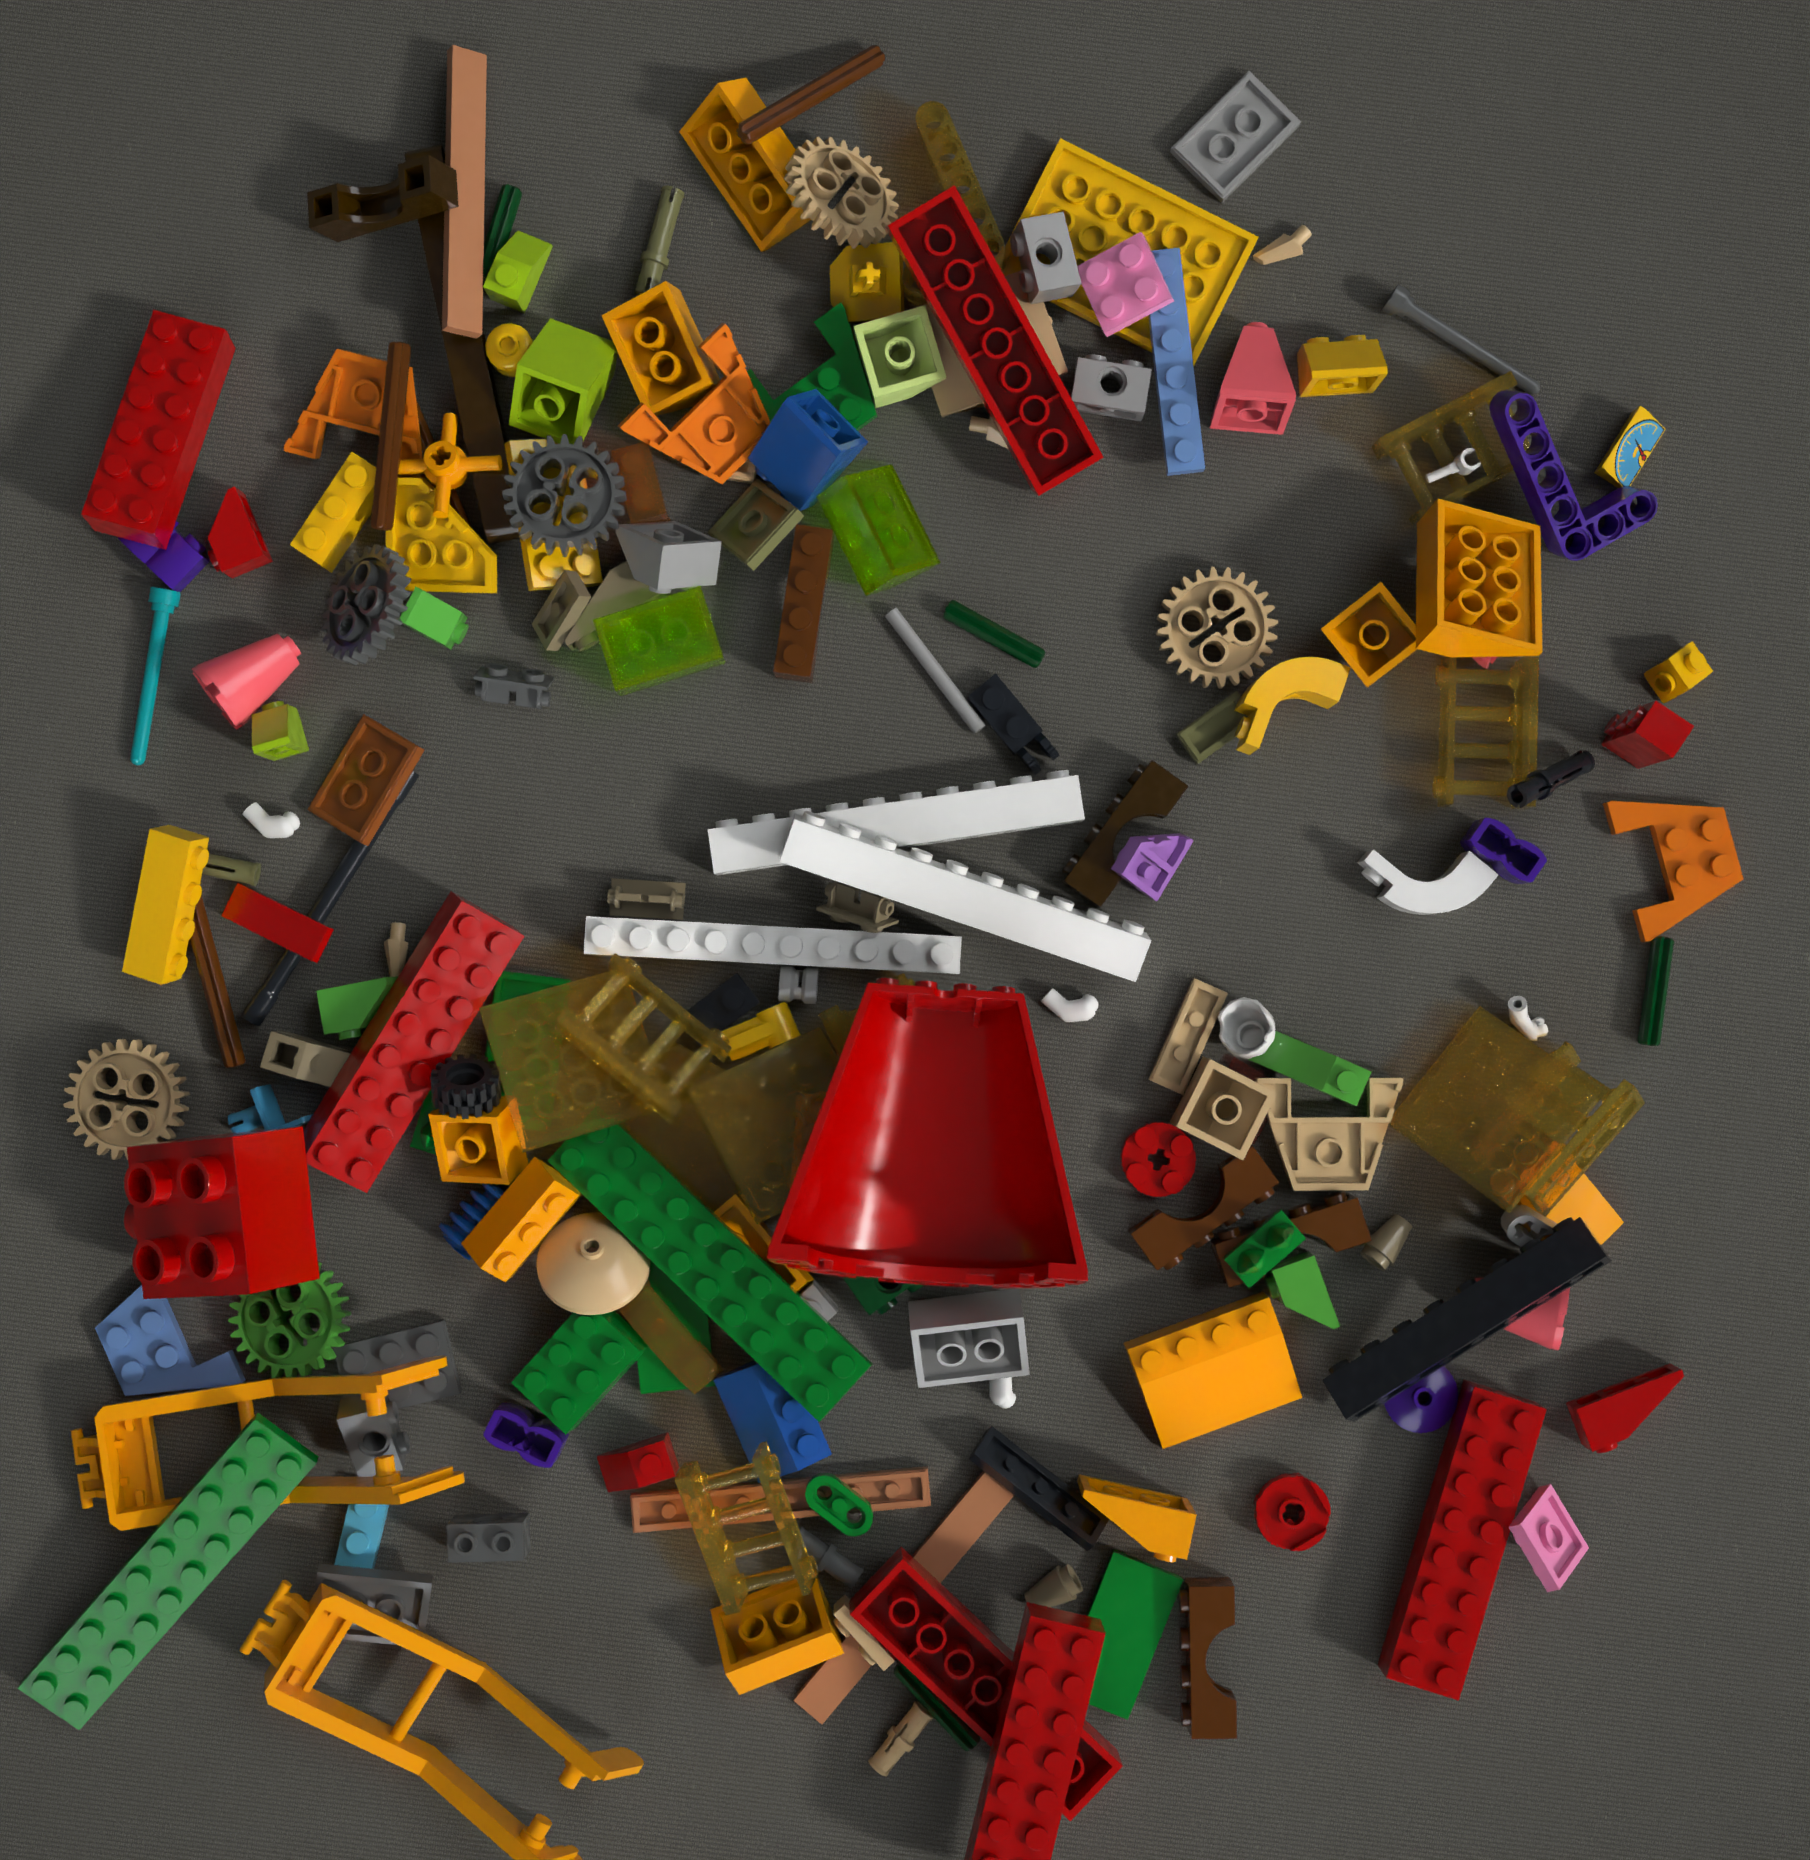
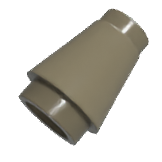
[1360,1214,1413,1271]
[1024,1564,1083,1607]

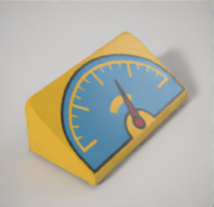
[1594,406,1666,488]

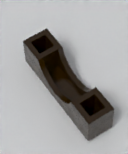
[307,155,459,242]
[1062,760,1188,908]

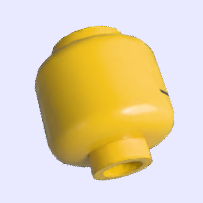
[485,323,533,377]

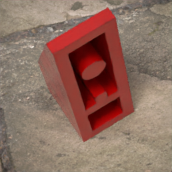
[1566,1363,1684,1453]

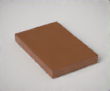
[307,714,425,846]

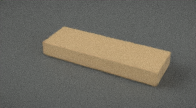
[1148,978,1228,1095]

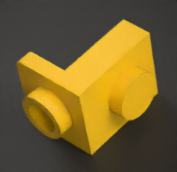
[1644,641,1713,703]

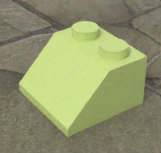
[853,305,946,408]

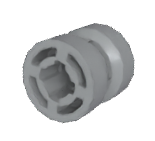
[778,965,819,1004]

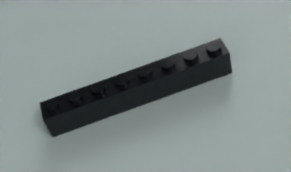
[1322,1217,1612,1422]

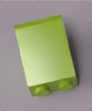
[509,318,618,444]

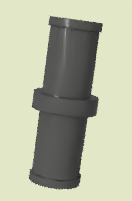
[789,1527,864,1589]

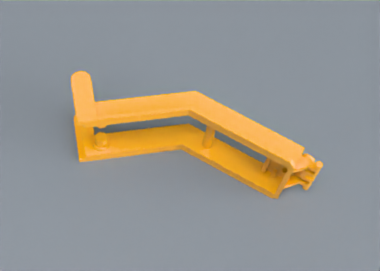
[71,1355,465,1531]
[239,1580,644,1860]

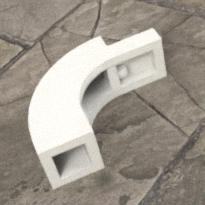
[1357,849,1498,915]

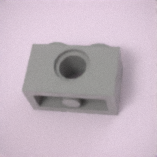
[1010,211,1082,304]
[1071,354,1152,422]

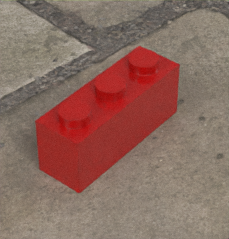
[1601,700,1694,769]

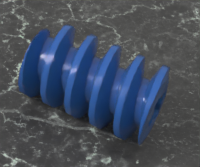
[439,1184,509,1260]

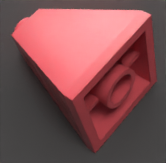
[1210,322,1296,435]

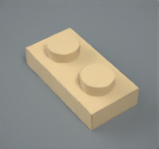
[833,1594,895,1671]

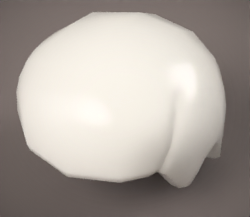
[1218,997,1275,1059]

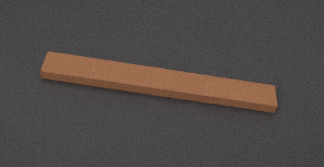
[442,45,487,339]
[630,1466,931,1533]
[793,1471,1014,1724]

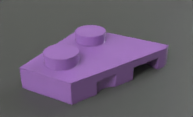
[1111,833,1194,901]

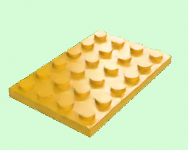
[997,138,1259,367]

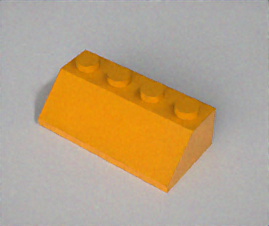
[679,77,811,252]

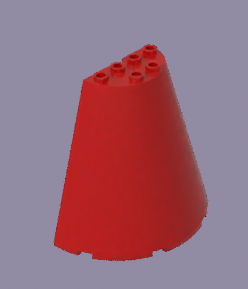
[767,978,1088,1289]

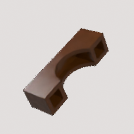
[773,524,834,683]
[1128,1145,1279,1271]
[1210,1191,1372,1288]
[1178,1577,1237,1739]

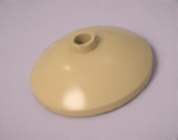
[537,1212,650,1315]

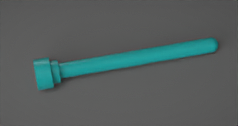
[130,587,181,765]

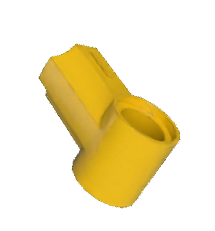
[720,1002,801,1061]

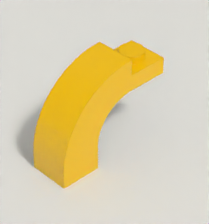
[1234,657,1351,755]

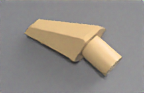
[1253,225,1312,265]
[969,416,1008,449]
[384,922,408,977]

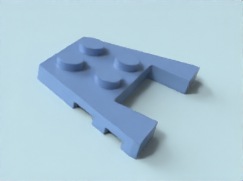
[95,1285,246,1396]

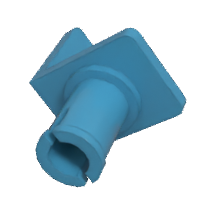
[228,1084,313,1133]

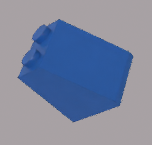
[748,389,868,511]

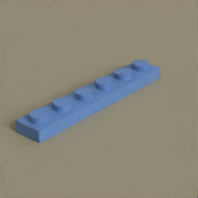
[1148,248,1205,476]

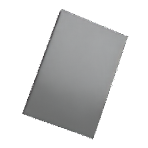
[1170,71,1301,203]

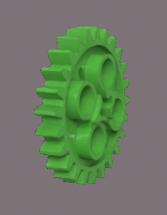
[228,1262,351,1378]

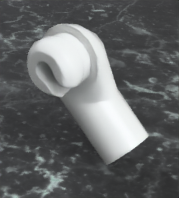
[243,802,300,839]
[1041,988,1098,1022]
[1508,996,1548,1041]
[989,1377,1016,1409]

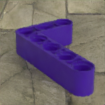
[1489,390,1658,561]

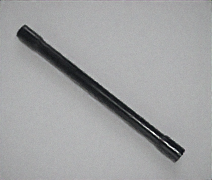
[241,771,420,1026]

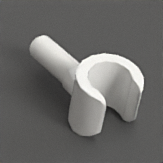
[1425,448,1481,483]

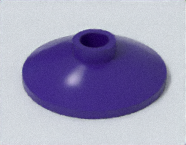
[1384,1366,1458,1433]

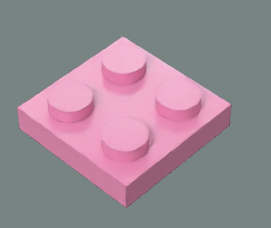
[1077,232,1174,337]
[1509,1484,1589,1592]

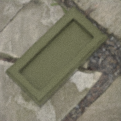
[1175,691,1248,765]

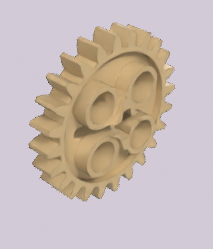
[784,137,899,249]
[1156,567,1278,689]
[63,1039,190,1160]

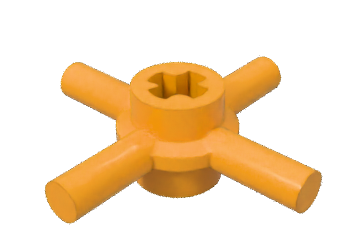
[399,413,502,519]

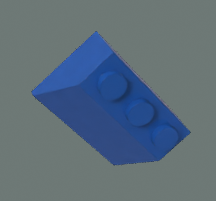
[713,1360,832,1483]

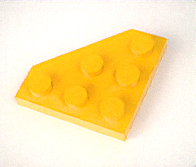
[385,478,497,593]

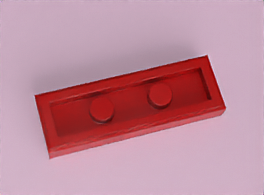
[221,883,334,963]

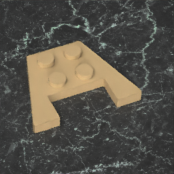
[1255,1077,1403,1191]

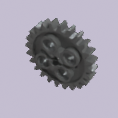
[502,434,627,557]
[321,544,411,666]

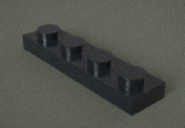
[968,1426,1109,1551]

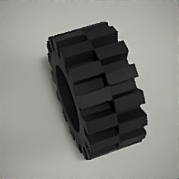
[430,1054,501,1119]

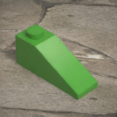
[1248,1031,1371,1106]

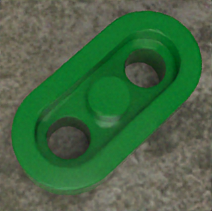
[805,1473,873,1537]

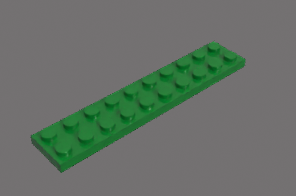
[547,1105,873,1422]
[17,1413,319,1730]

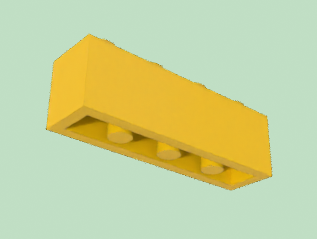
[122,825,209,985]

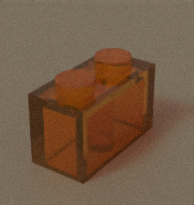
[611,442,671,524]

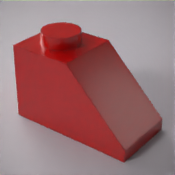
[208,486,273,579]
[597,1432,679,1492]

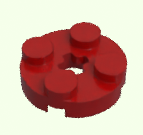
[1120,1122,1196,1197]
[1254,1473,1331,1551]

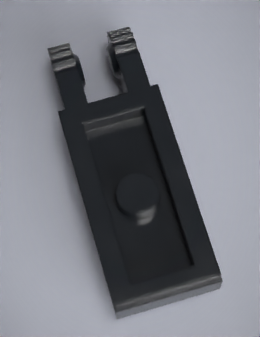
[967,674,1060,775]

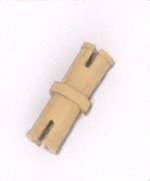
[868,1701,934,1777]

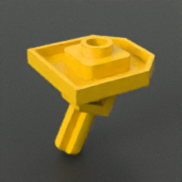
[830,242,904,323]

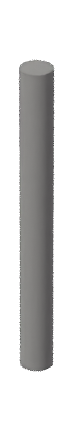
[885,608,986,734]

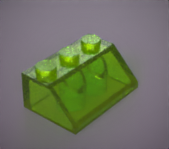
[816,464,941,596]
[593,586,726,696]

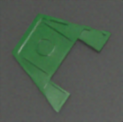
[747,302,878,431]

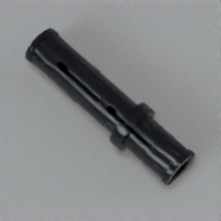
[1507,750,1595,808]

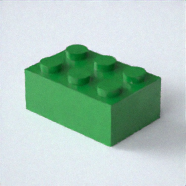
[511,1311,651,1435]

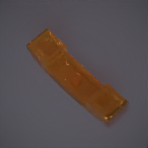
[619,1279,724,1395]

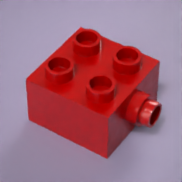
[124,1126,320,1299]

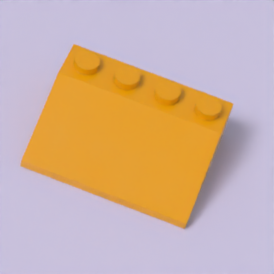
[1416,498,1542,657]
[1123,1292,1302,1449]

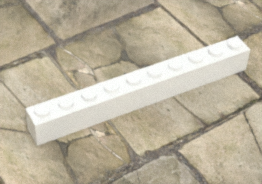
[707,770,1085,875]
[780,811,1152,982]
[584,916,962,974]

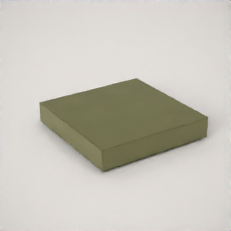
[707,479,804,571]

